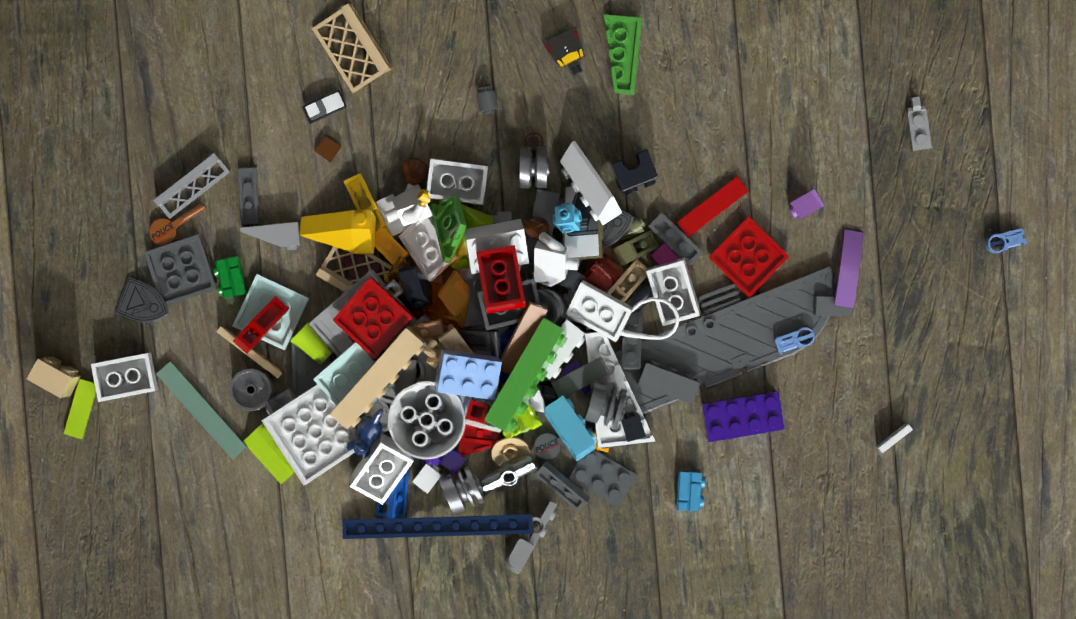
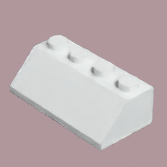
[560,141,622,225]

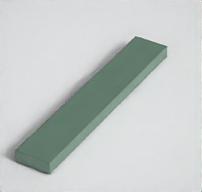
[156,361,247,460]

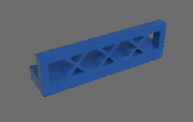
[375,467,410,518]

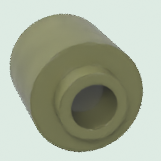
[621,215,645,242]

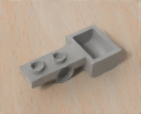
[506,501,558,574]

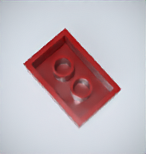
[476,245,525,314]

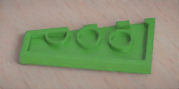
[604,14,642,95]

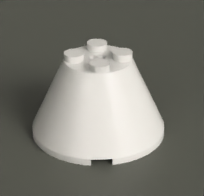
[388,381,466,459]

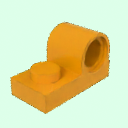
[375,226,410,268]

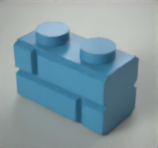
[676,471,705,511]

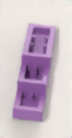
[834,230,864,308]

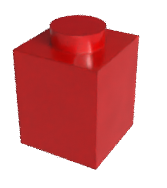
[465,400,491,426]

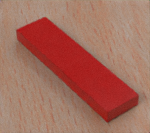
[676,176,749,238]

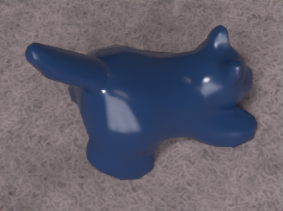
[346,408,383,458]

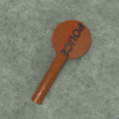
[150,203,205,245]

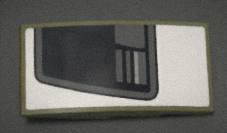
[563,185,604,260]

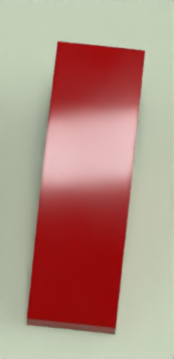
[233,296,289,354]

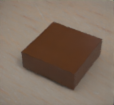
[315,136,342,163]

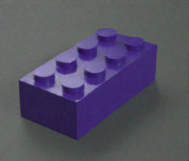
[701,391,785,442]

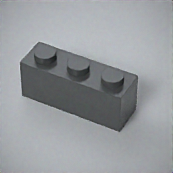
[637,360,700,404]

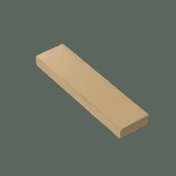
[217,326,283,378]

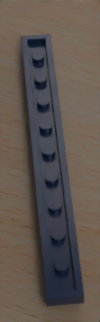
[342,514,534,539]

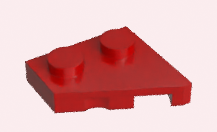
[458,424,499,456]

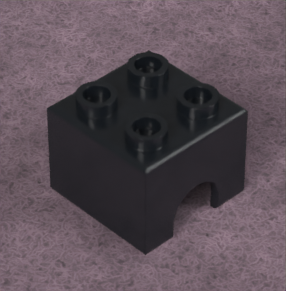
[611,149,658,195]

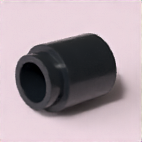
[626,283,653,311]

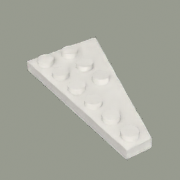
[585,332,655,448]

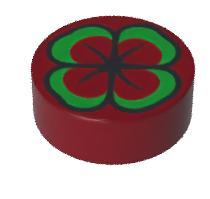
[525,132,544,152]

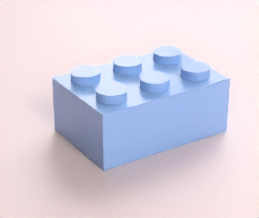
[435,349,502,400]

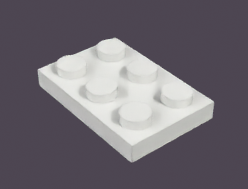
[398,217,458,281]
[566,280,634,342]

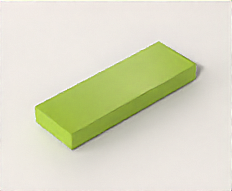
[64,379,96,439]

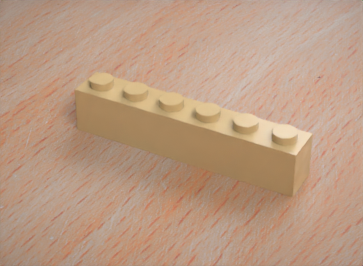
[330,326,426,429]

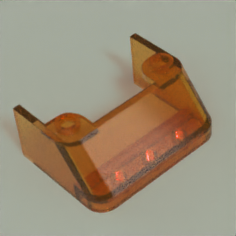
[384,256,470,329]

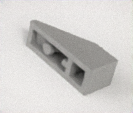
[240,222,301,251]

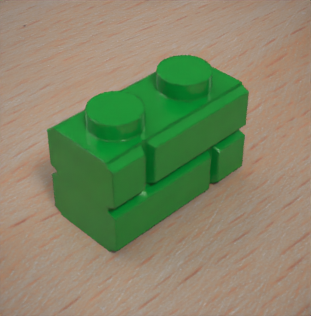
[213,256,248,299]

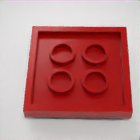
[708,216,790,298]
[333,277,414,360]

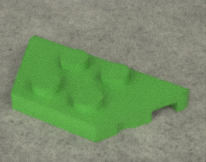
[430,195,467,264]

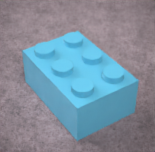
[544,396,597,462]

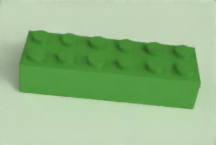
[484,318,568,434]

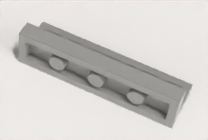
[153,153,230,219]

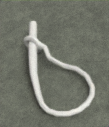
[564,297,679,339]

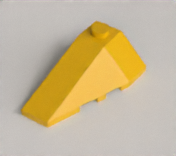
[300,210,376,254]

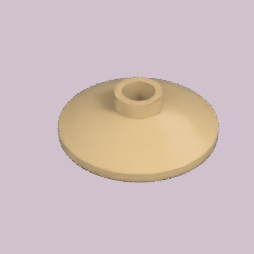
[491,437,530,466]

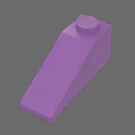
[788,189,824,220]

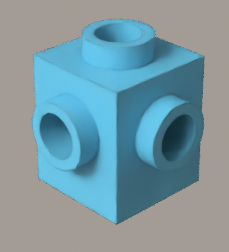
[552,203,582,233]

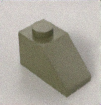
[613,230,660,266]

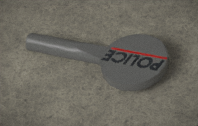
[534,424,592,460]

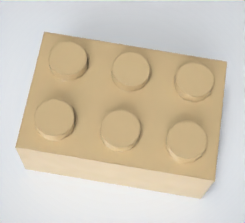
[27,356,82,398]

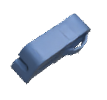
[985,228,1027,253]
[774,327,815,354]

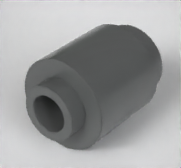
[476,86,498,116]

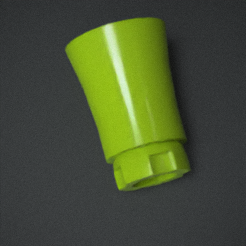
[290,322,333,365]

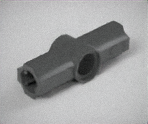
[479,453,538,494]

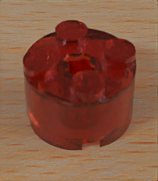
[582,252,624,292]

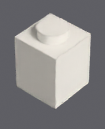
[412,463,442,494]

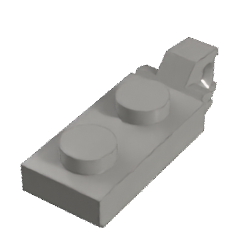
[907,96,932,151]

